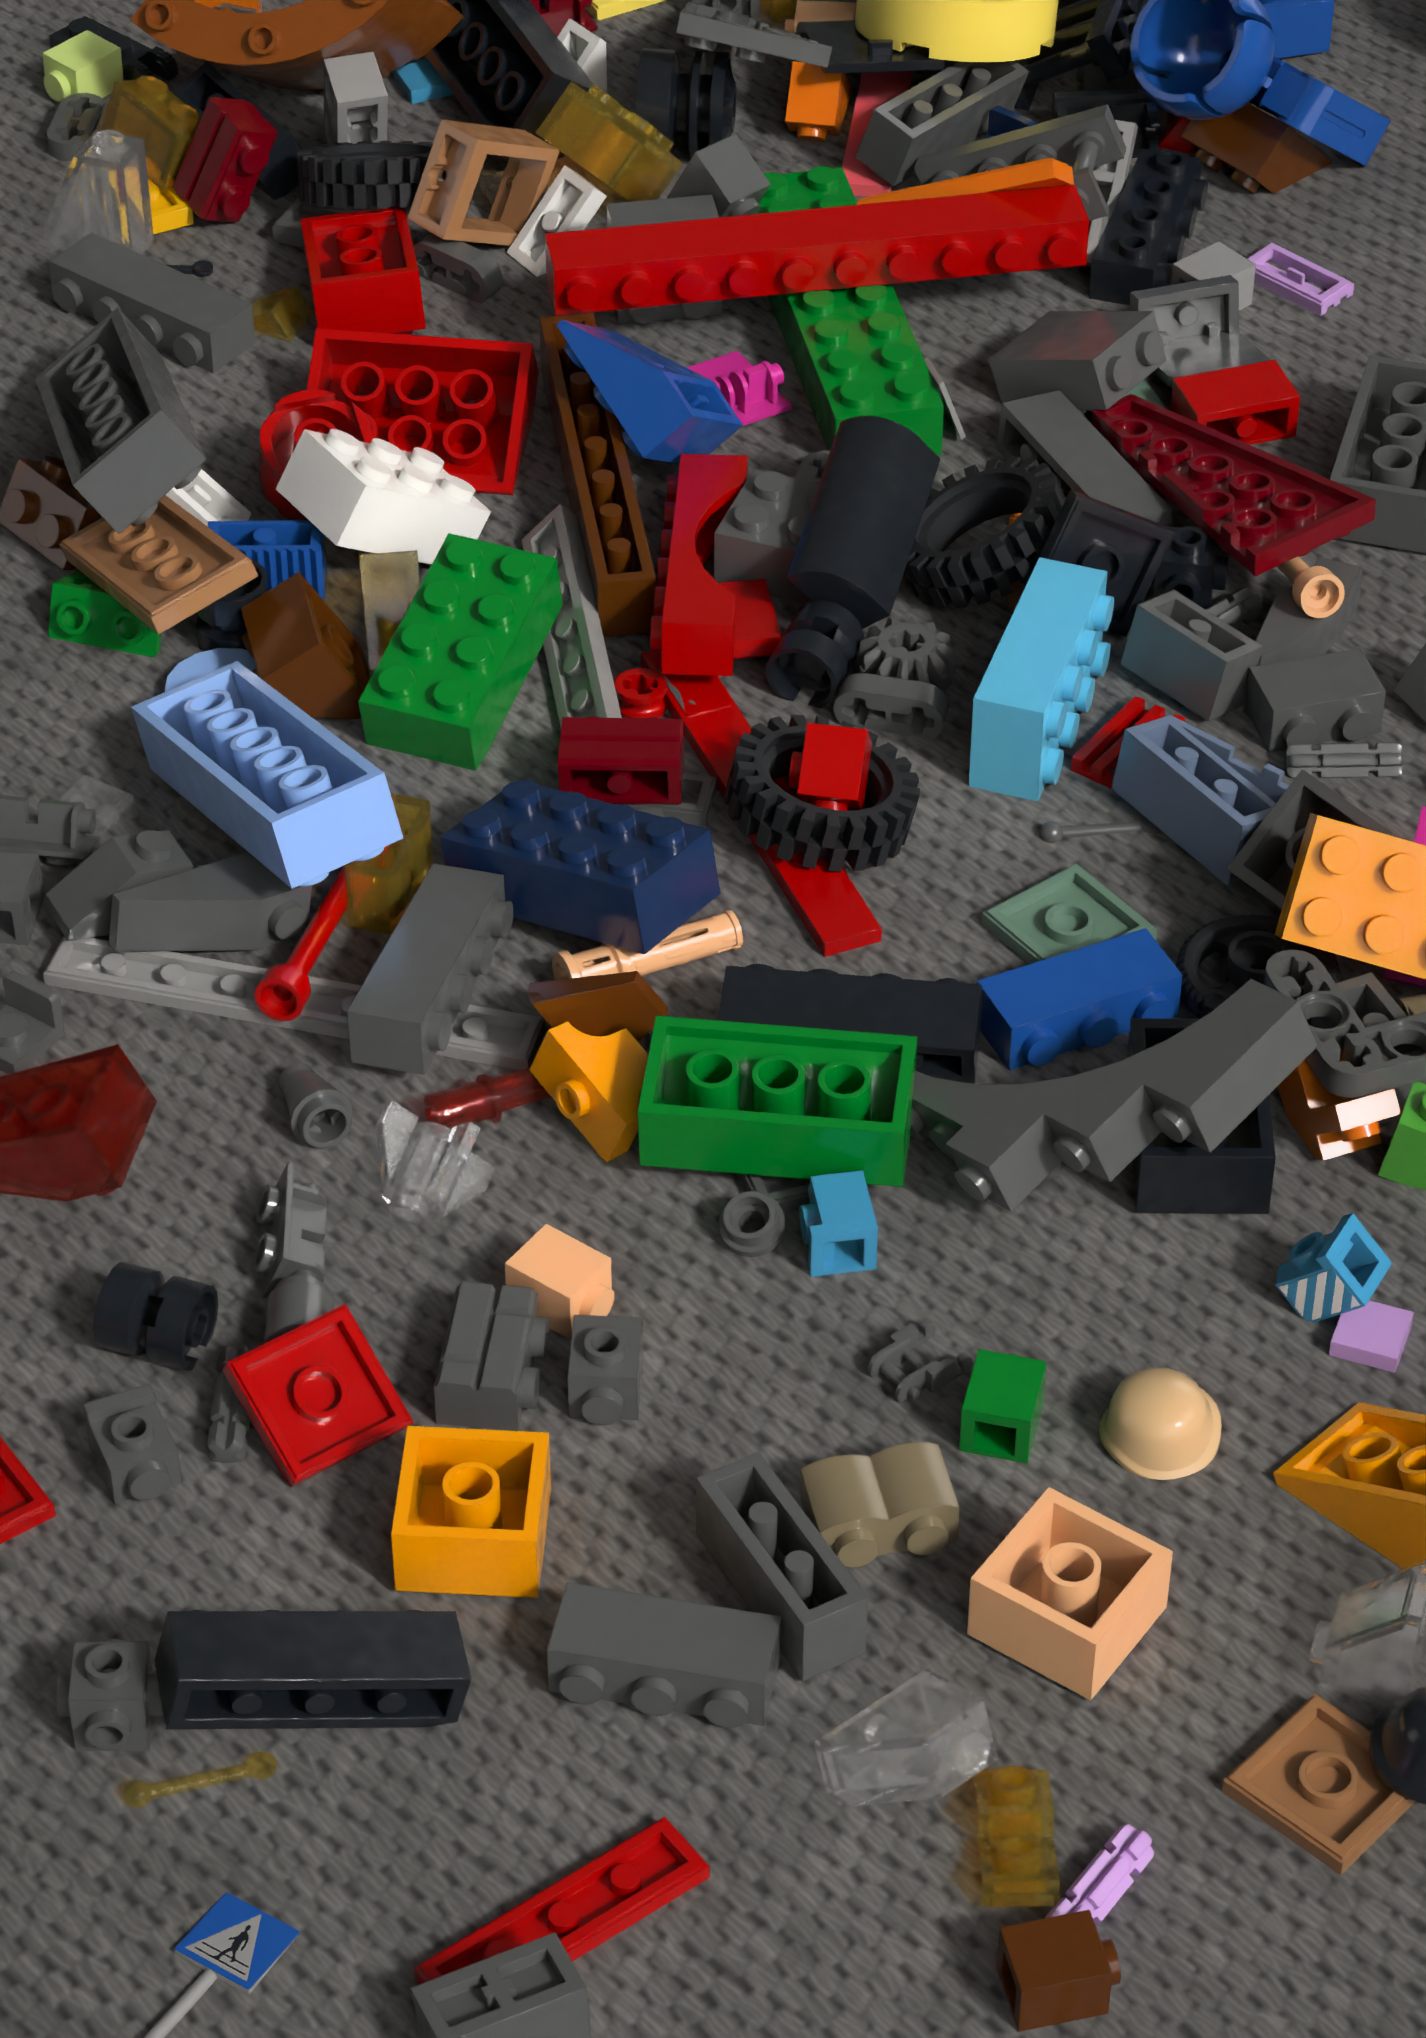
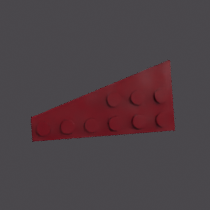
[1092,394,1376,576]

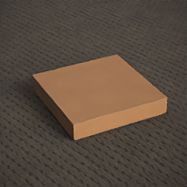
[1222,1694,1416,1875]

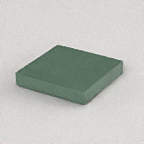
[981,863,1157,964]

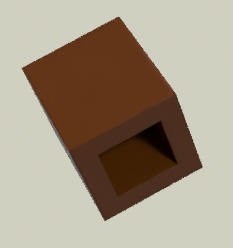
[997,1910,1121,2032]

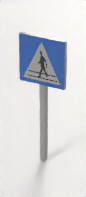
[144,1892,301,2038]

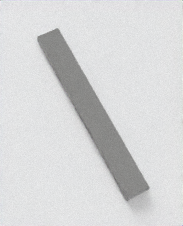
[43,936,545,1071]

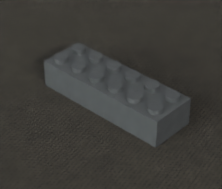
[35,307,206,534]

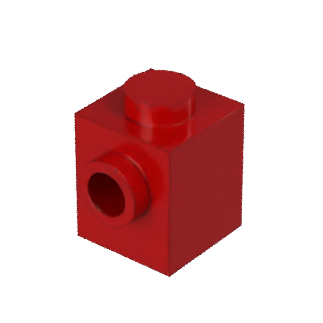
[789,722,872,811]

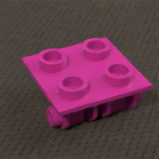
[686,351,792,426]

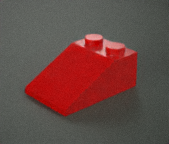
[300,206,426,335]

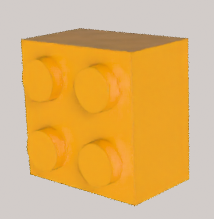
[391,1426,551,1598]

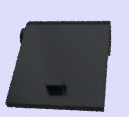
[789,20,945,74]

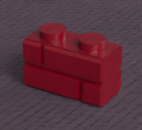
[172,97,278,222]
[558,716,684,805]

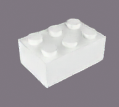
[276,429,491,564]

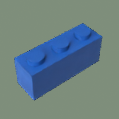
[977,928,1182,1070]

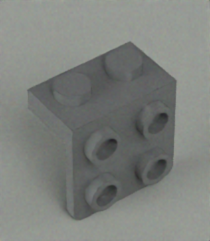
[1130,275,1269,388]

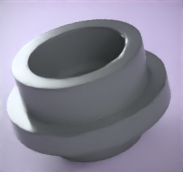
[719,1191,786,1257]

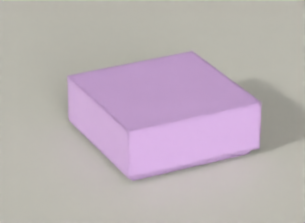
[1329,1300,1414,1373]

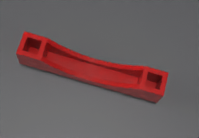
[650,454,748,676]

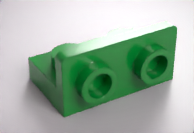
[48,571,162,657]

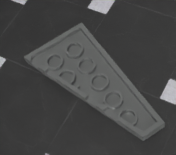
[676,2,832,68]

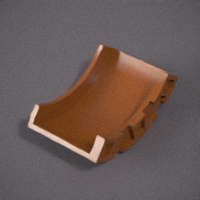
[130,0,464,91]

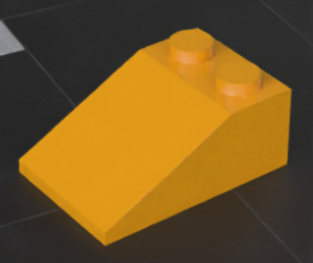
[1273,1402,1426,1573]

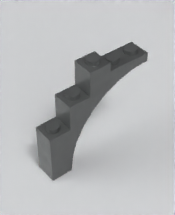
[910,979,1318,1211]

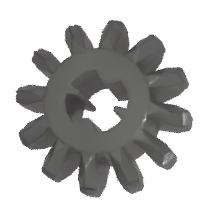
[856,617,956,694]

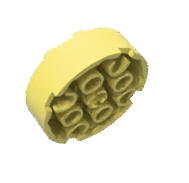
[855,0,1059,62]

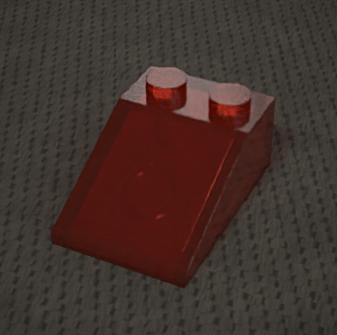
[0,1044,157,1202]

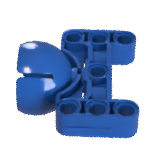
[1130,0,1391,166]

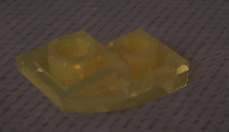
[973,1766,1060,1907]

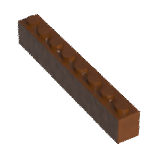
[540,313,656,637]

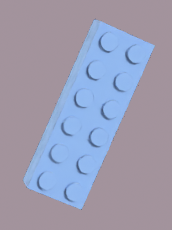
[131,661,403,889]

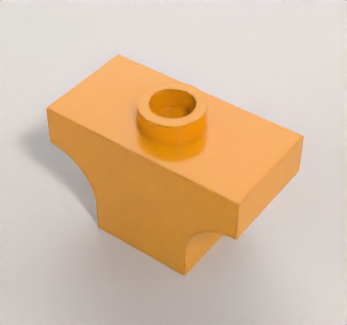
[529,1022,648,1162]

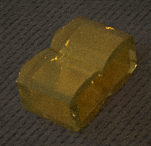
[344,793,433,935]

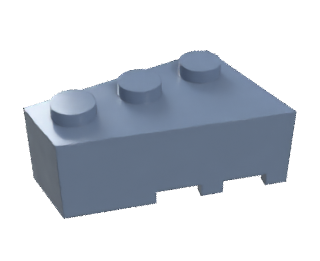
[1111,715,1290,886]

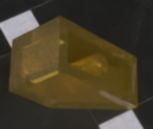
[358,550,420,671]

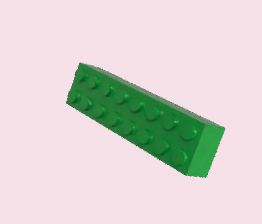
[757,166,944,455]

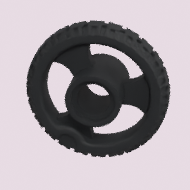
[1176,914,1340,1025]

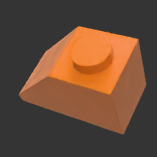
[785,61,852,142]

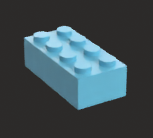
[969,557,1114,801]

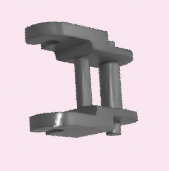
[867,1318,973,1403]

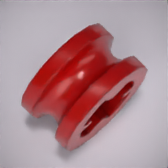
[614,668,667,718]

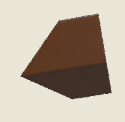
[527,971,668,1042]

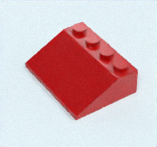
[307,328,539,496]

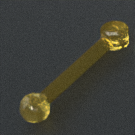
[123,1752,277,1808]

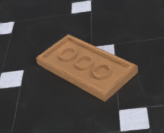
[59,495,258,635]

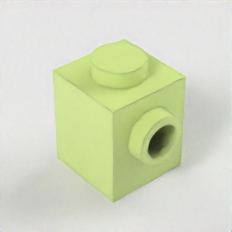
[42,30,124,102]

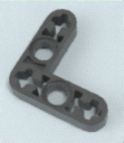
[1264,950,1426,1098]

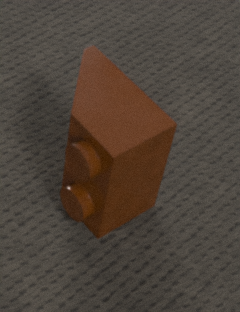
[1181,103,1332,194]
[241,572,371,720]

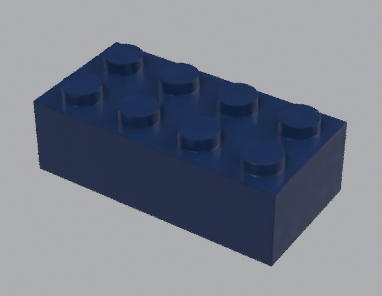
[440,780,721,955]

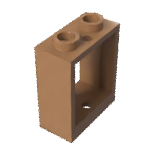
[408,119,560,246]

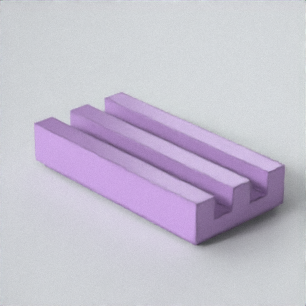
[1247,243,1354,316]

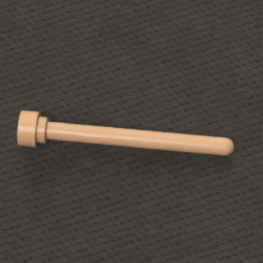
[1277,557,1345,618]

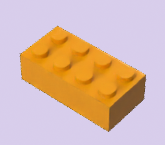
[1275,813,1426,979]

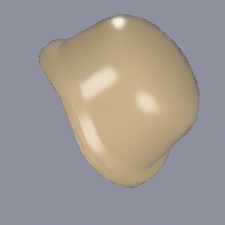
[1099,1367,1222,1480]

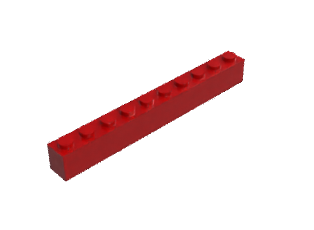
[545,185,1089,316]

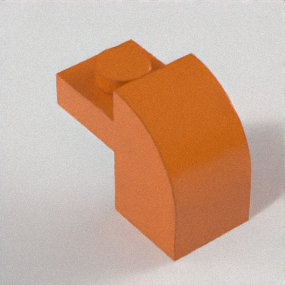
[1278,1049,1401,1160]

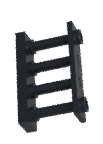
[1015,0,1148,111]

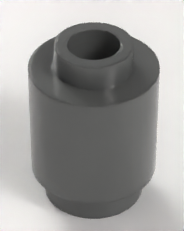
[264,1275,334,1344]

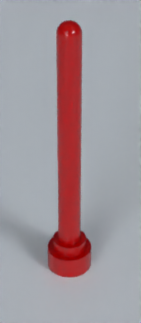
[254,856,377,1021]

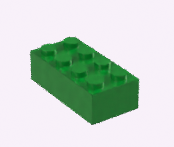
[358,533,563,771]

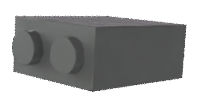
[988,311,1167,410]

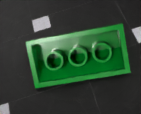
[637,1016,917,1187]

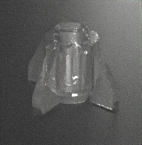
[376,1101,495,1225]

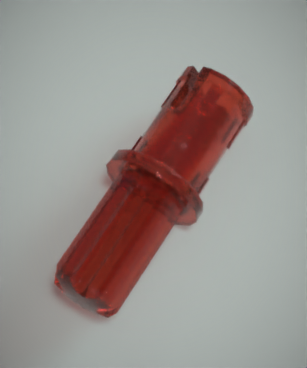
[424,1067,551,1135]

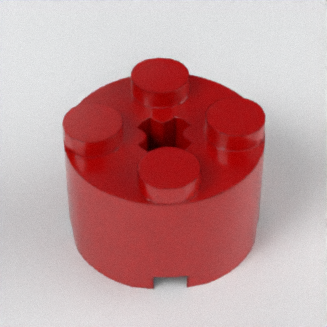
[258,389,373,520]

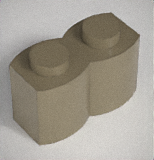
[801,1442,959,1568]

